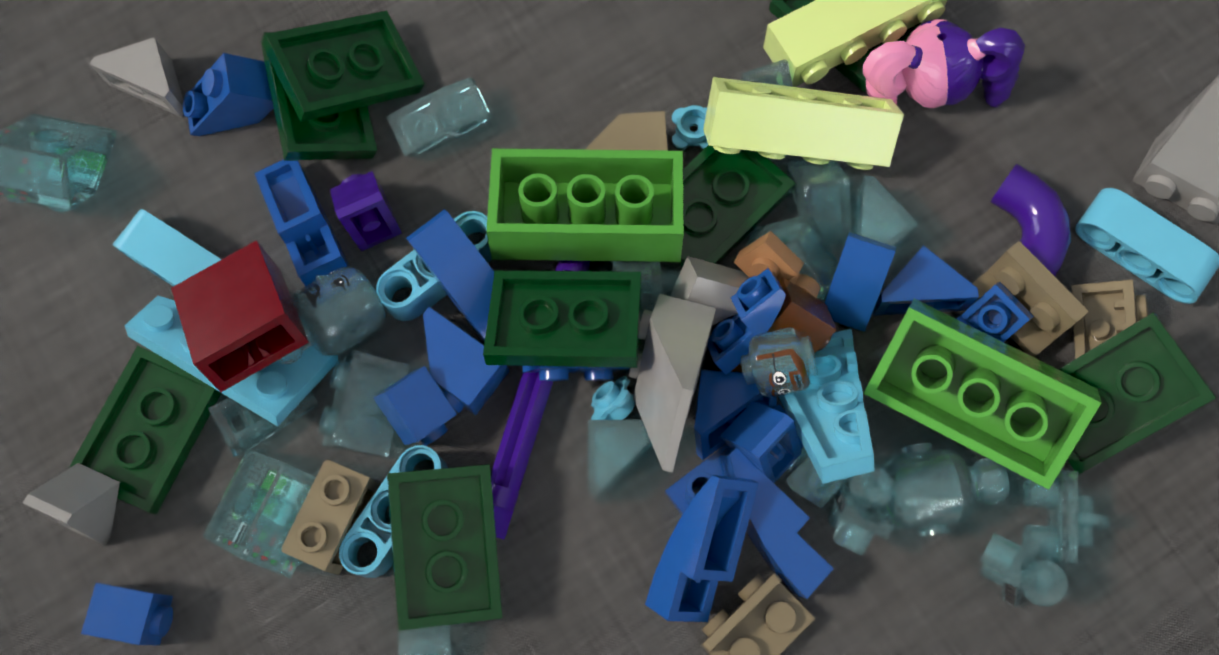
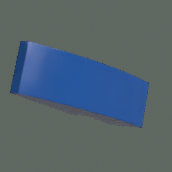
[254,159,354,294]
[406,209,494,343]
[720,447,834,599]
[645,475,759,622]

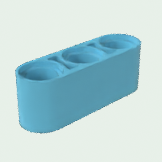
[1075,188,1219,304]
[112,209,222,286]
[376,211,492,321]
[339,445,448,578]

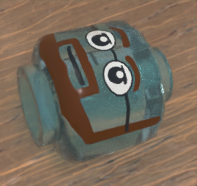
[741,327,818,398]

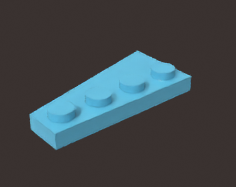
[124,295,338,427]
[766,329,875,484]

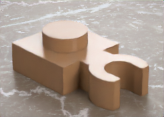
[734,231,821,298]

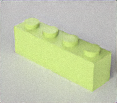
[763,0,947,87]
[703,77,904,170]

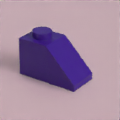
[330,171,402,252]

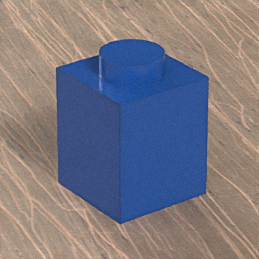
[373,366,457,446]
[81,583,173,646]

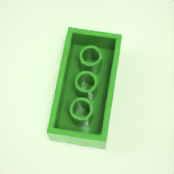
[486,148,684,262]
[863,298,1102,490]

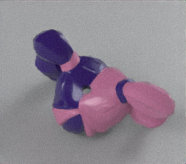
[863,19,1025,108]

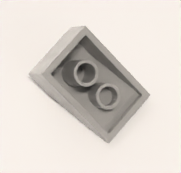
[1132,75,1219,226]
[629,294,716,473]

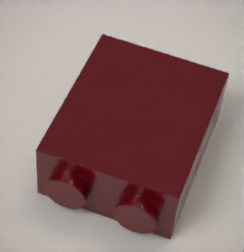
[171,240,309,392]

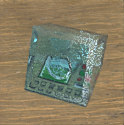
[0,114,116,212]
[202,448,316,578]

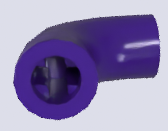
[990,163,1071,276]

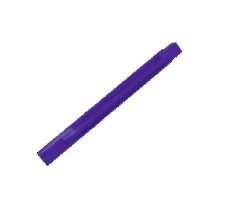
[491,260,591,540]

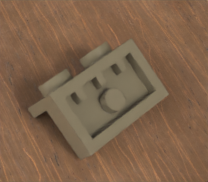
[972,241,1089,357]
[1071,280,1148,359]
[281,460,380,575]
[700,572,815,655]

